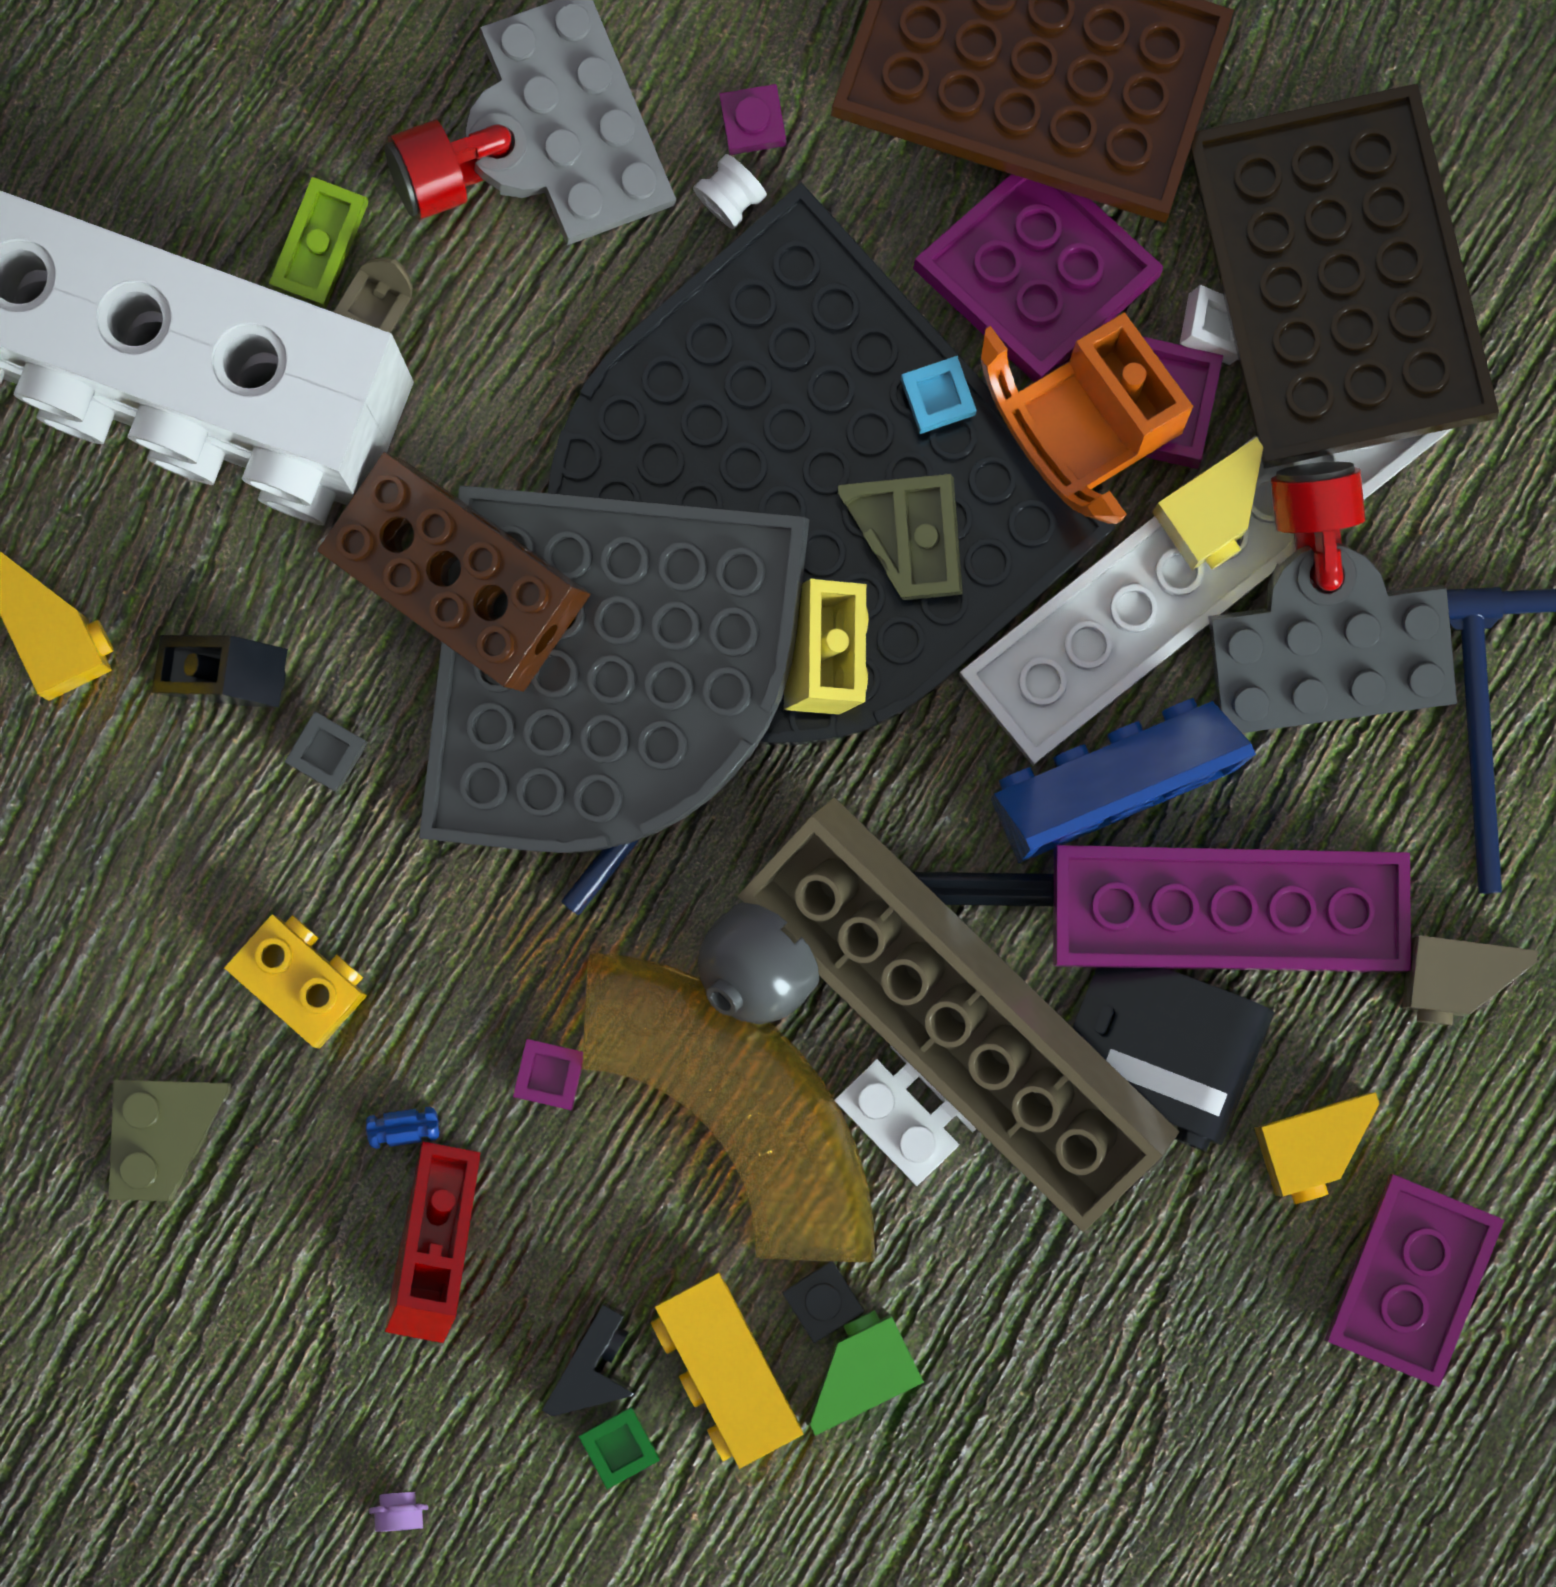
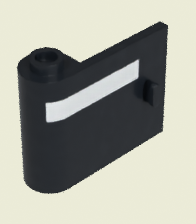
[1073,967,1275,1152]

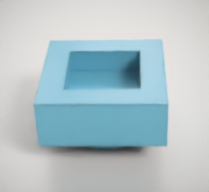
[901,356,977,434]

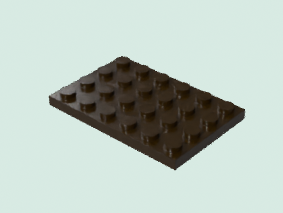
[1190,83,1499,469]

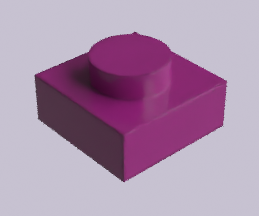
[719,84,786,155]
[513,1039,585,1110]

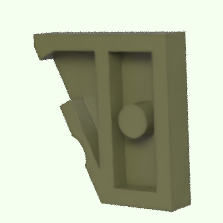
[838,474,963,600]
[108,1080,231,1201]

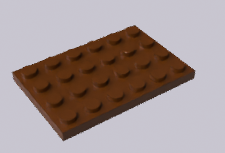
[831,0,1234,223]

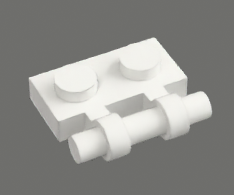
[834,1046,976,1186]

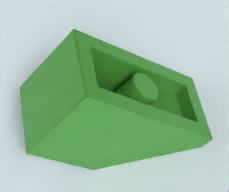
[809,1310,924,1436]

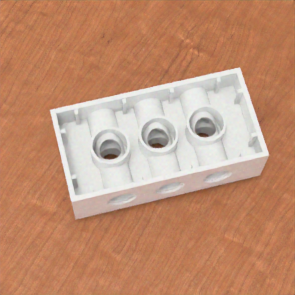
[0,191,414,525]

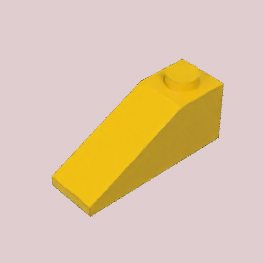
[0,551,114,701]

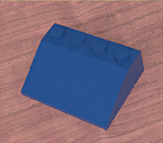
[991,698,1256,864]

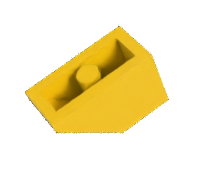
[1254,1092,1380,1204]

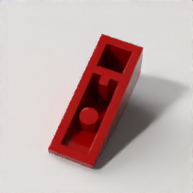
[385,1141,481,1343]

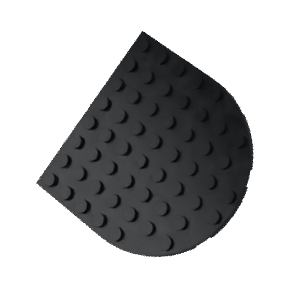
[548,182,1115,745]

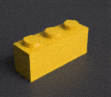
[651,1271,804,1469]

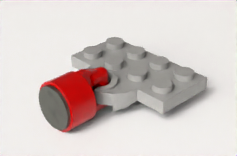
[385,0,676,245]

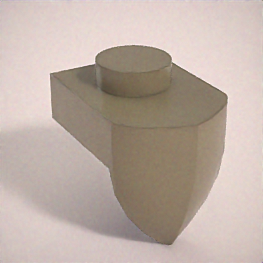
[334,257,412,333]

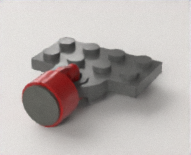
[1208,461,1457,733]

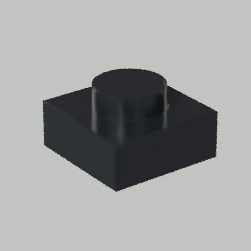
[782,1260,864,1343]

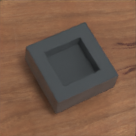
[285,711,368,794]

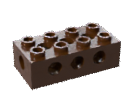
[317,452,591,692]

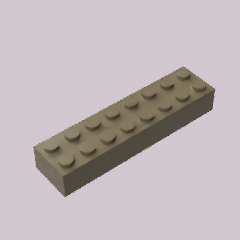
[738,797,1179,1233]

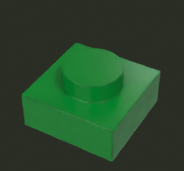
[578,1406,661,1489]

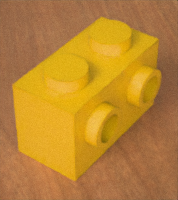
[224,914,367,1049]

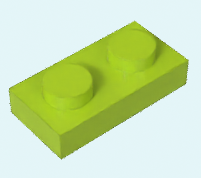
[269,177,369,309]

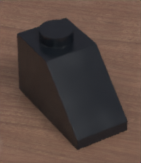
[152,635,288,707]

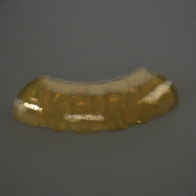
[582,952,875,1262]

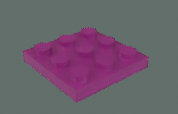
[913,174,1164,382]

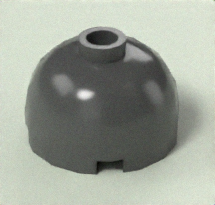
[697,902,819,1024]

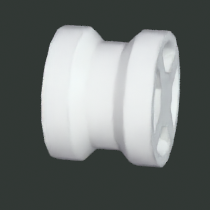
[693,154,767,229]

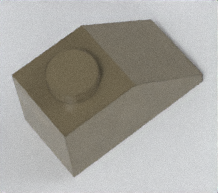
[1401,935,1538,1026]

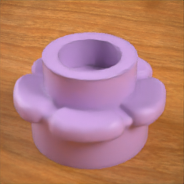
[369,1492,428,1532]

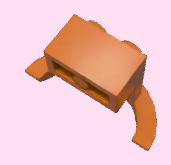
[981,312,1193,524]

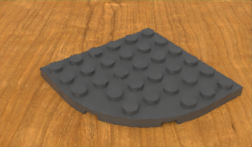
[419,485,810,853]

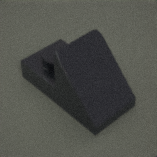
[542,1302,637,1416]

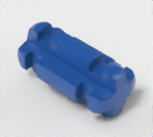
[366,1107,440,1149]

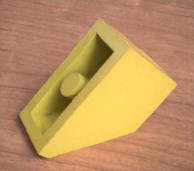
[1152,437,1263,570]

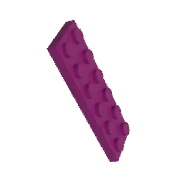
[1053,845,1411,973]

